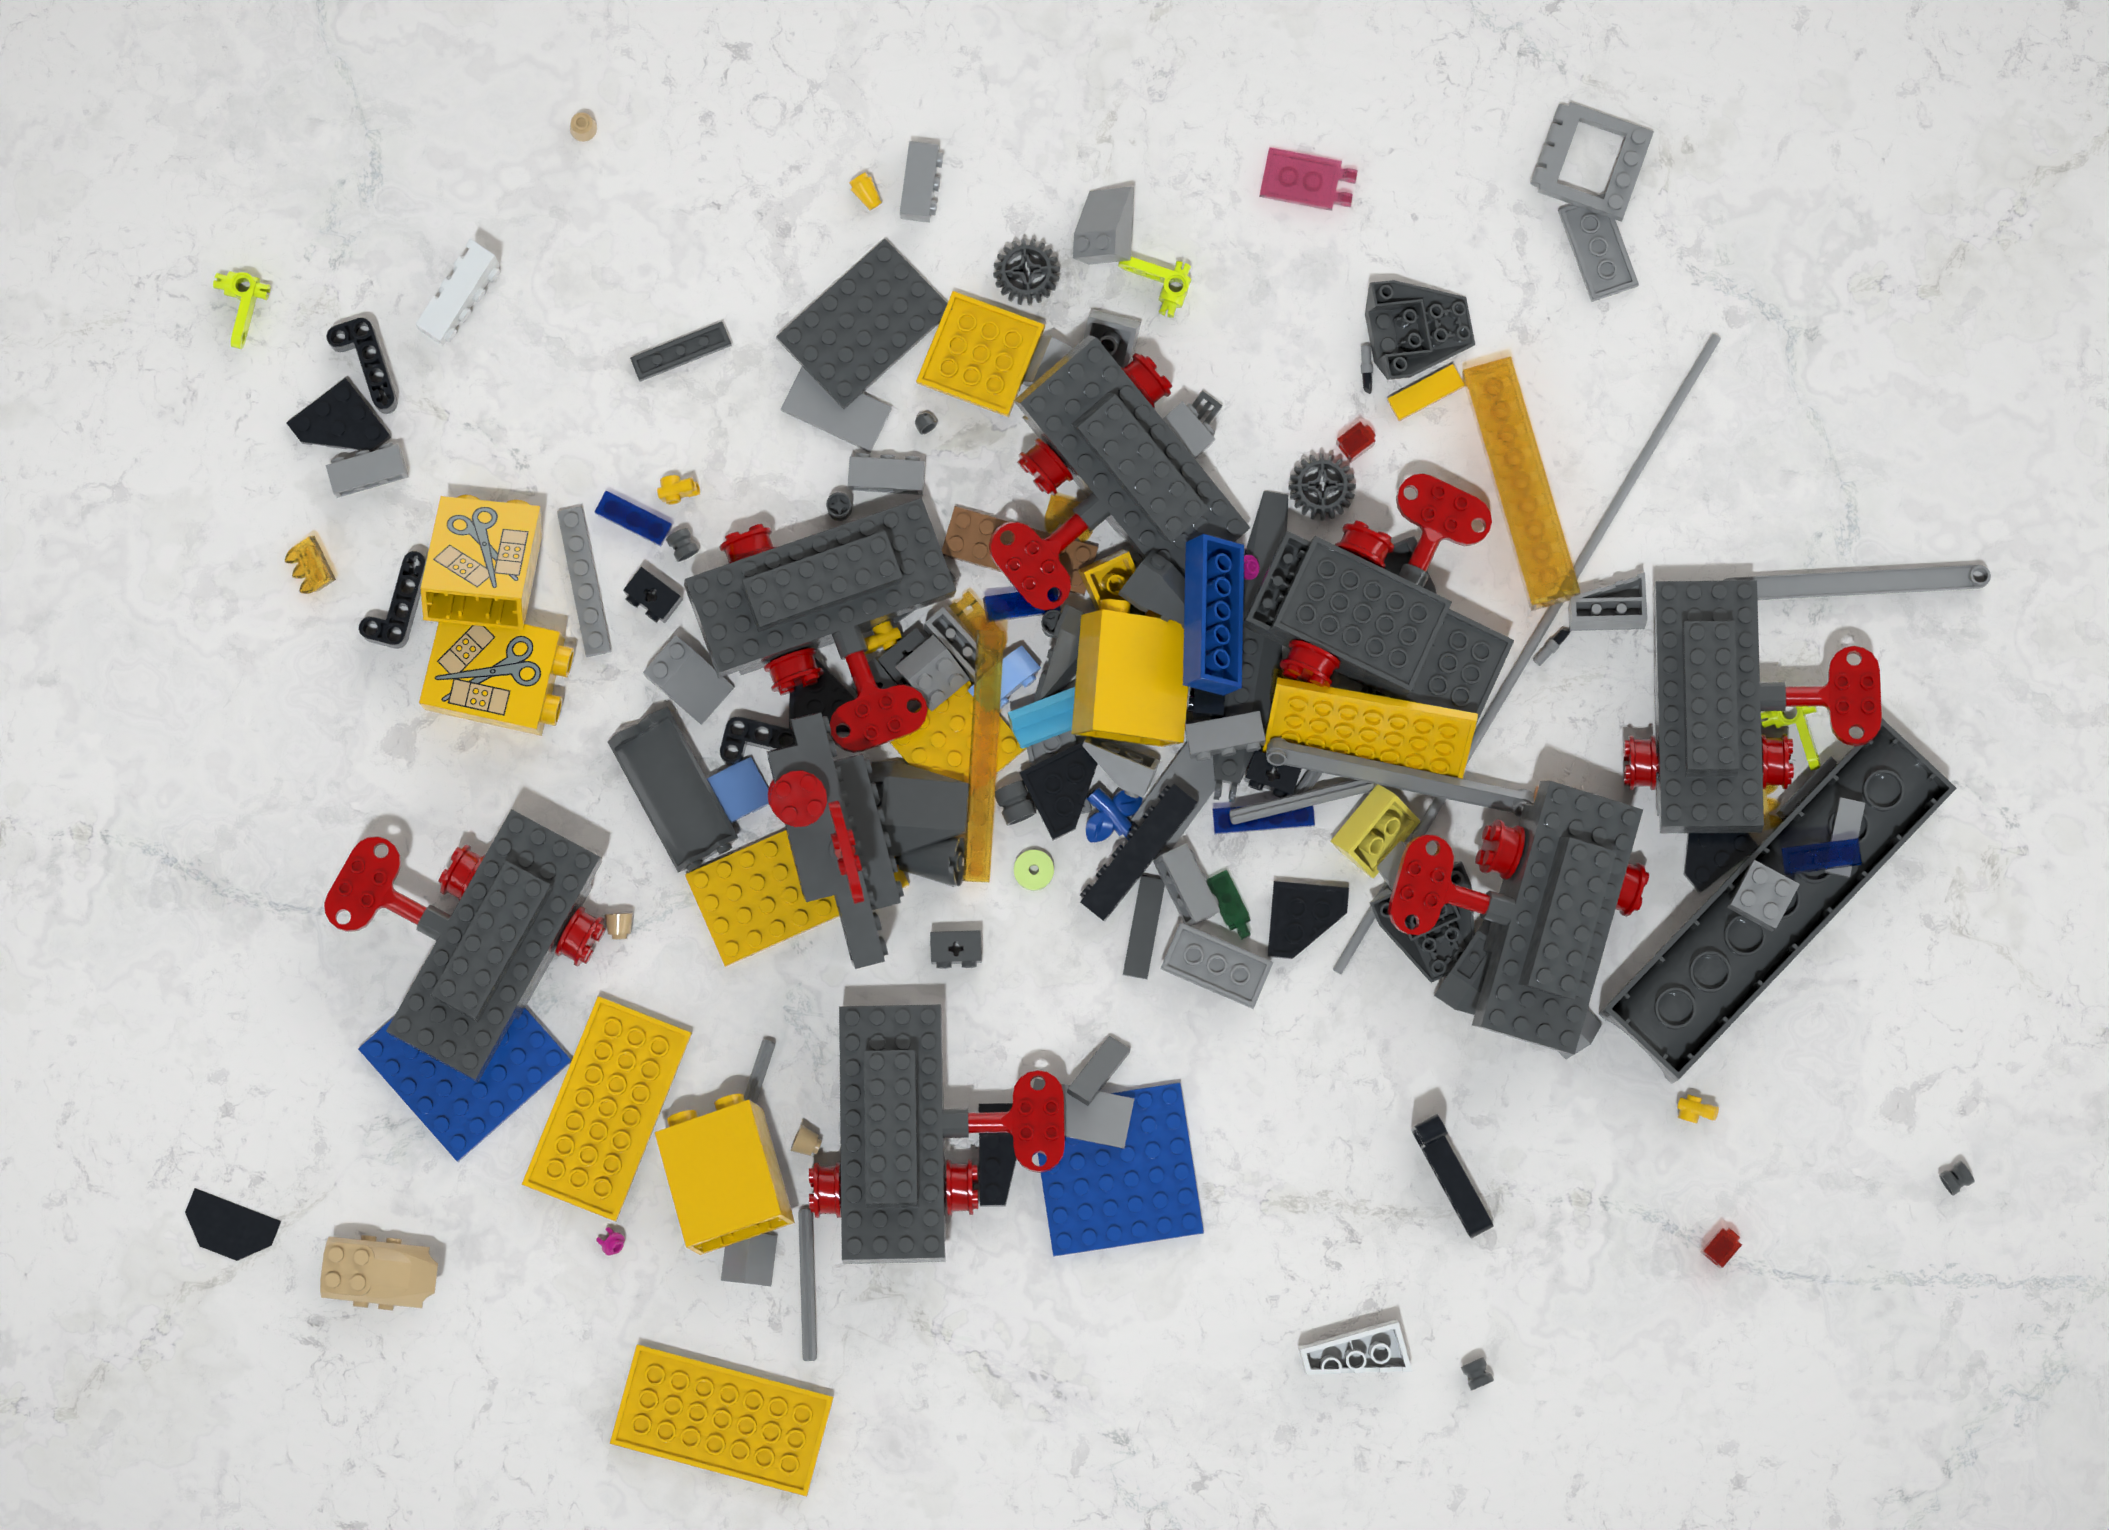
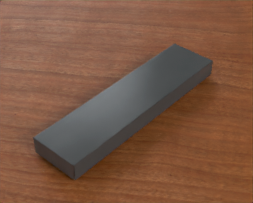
[630,322,732,382]
[1123,876,1165,980]

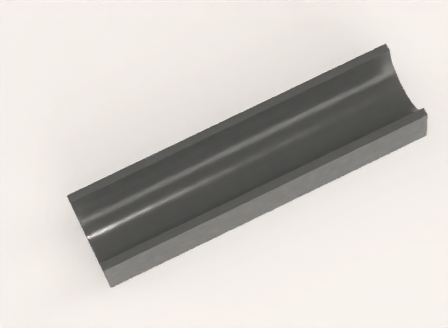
[1599,718,1957,1084]

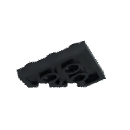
[286,378,391,452]
[789,657,855,734]
[1019,741,1098,841]
[1683,833,1759,894]
[1267,881,1349,959]

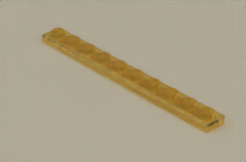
[963,630,1004,882]

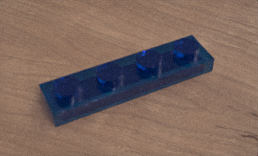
[1212,806,1315,835]

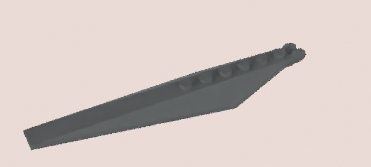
[1213,491,1288,803]

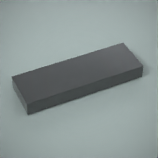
[1776,757,1837,820]
[1067,1036,1130,1106]

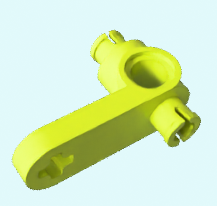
[1118,257,1191,318]
[213,271,271,349]
[1761,706,1821,771]

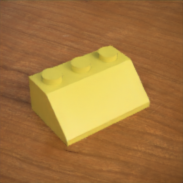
[1330,784,1421,879]

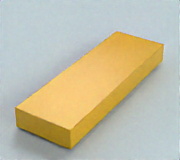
[1387,364,1465,421]

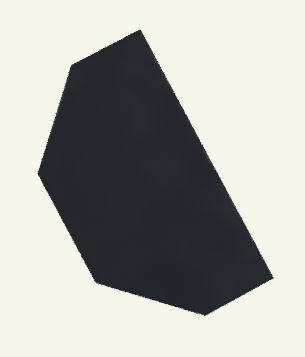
[185,1188,281,1261]

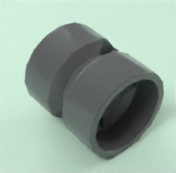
[993,780,1036,826]

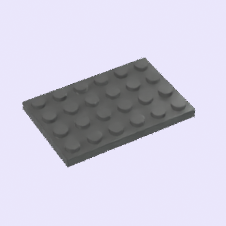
[776,239,952,409]

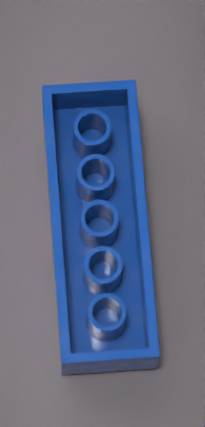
[1183,534,1244,695]

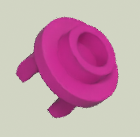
[1244,555,1259,580]
[596,1227,625,1256]

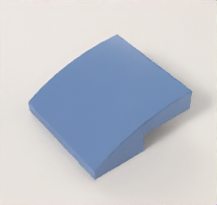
[707,757,769,824]

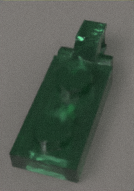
[1207,870,1251,940]

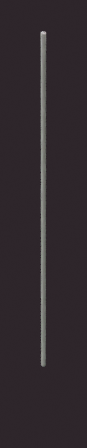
[1333,334,1721,975]

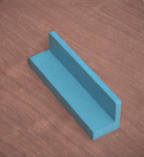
[1008,687,1075,749]

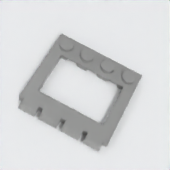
[1530,102,1654,222]

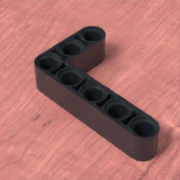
[1411,1114,1494,1239]

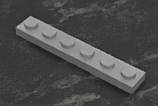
[557,506,611,657]

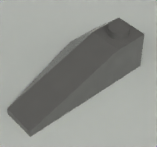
[1118,550,1185,629]
[1033,604,1085,702]

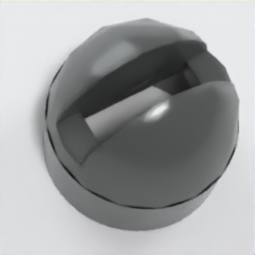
[915,413,937,435]

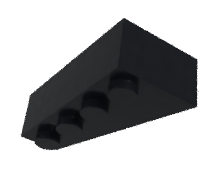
[979,1103,1017,1207]

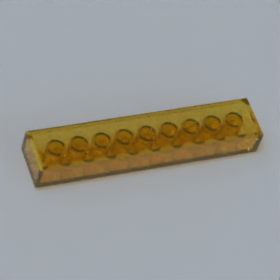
[1462,356,1580,611]

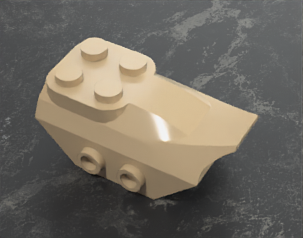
[320,1235,438,1310]

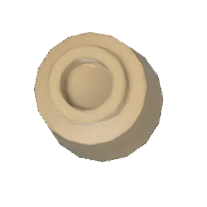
[570,112,597,142]
[605,913,633,939]
[790,1125,822,1156]

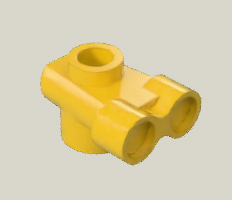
[657,475,700,505]
[864,621,901,655]
[1677,1094,1719,1123]

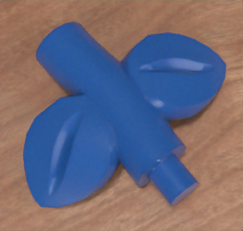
[1086,787,1143,842]

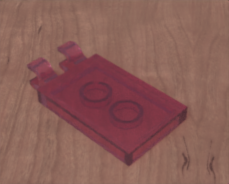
[1259,147,1358,211]

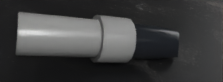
[1361,345,1373,394]
[1533,628,1571,666]

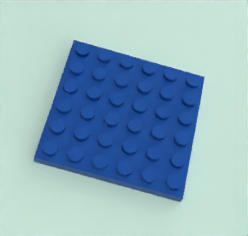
[358,1008,572,1162]
[1038,1083,1204,1257]

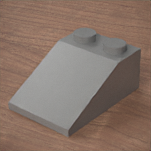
[1073,187,1134,265]
[1083,310,1141,368]
[643,635,735,725]
[1082,737,1160,798]

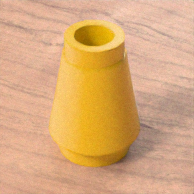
[849,172,882,211]

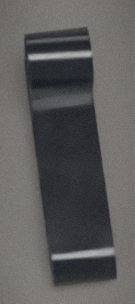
[326,318,398,414]
[359,551,426,649]
[720,717,795,766]

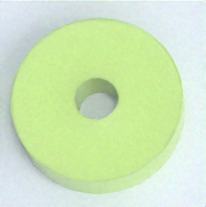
[1014,850,1054,891]

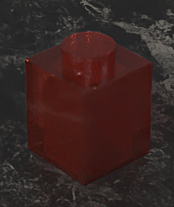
[1336,421,1376,463]
[1700,1228,1742,1269]

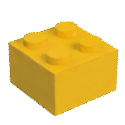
[1078,549,1136,611]

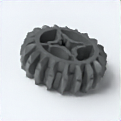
[993,239,1060,306]
[1288,453,1356,521]

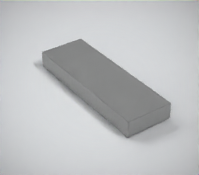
[1824,797,1865,878]

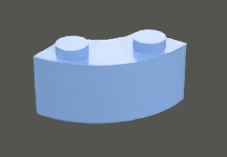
[968,645,1041,713]

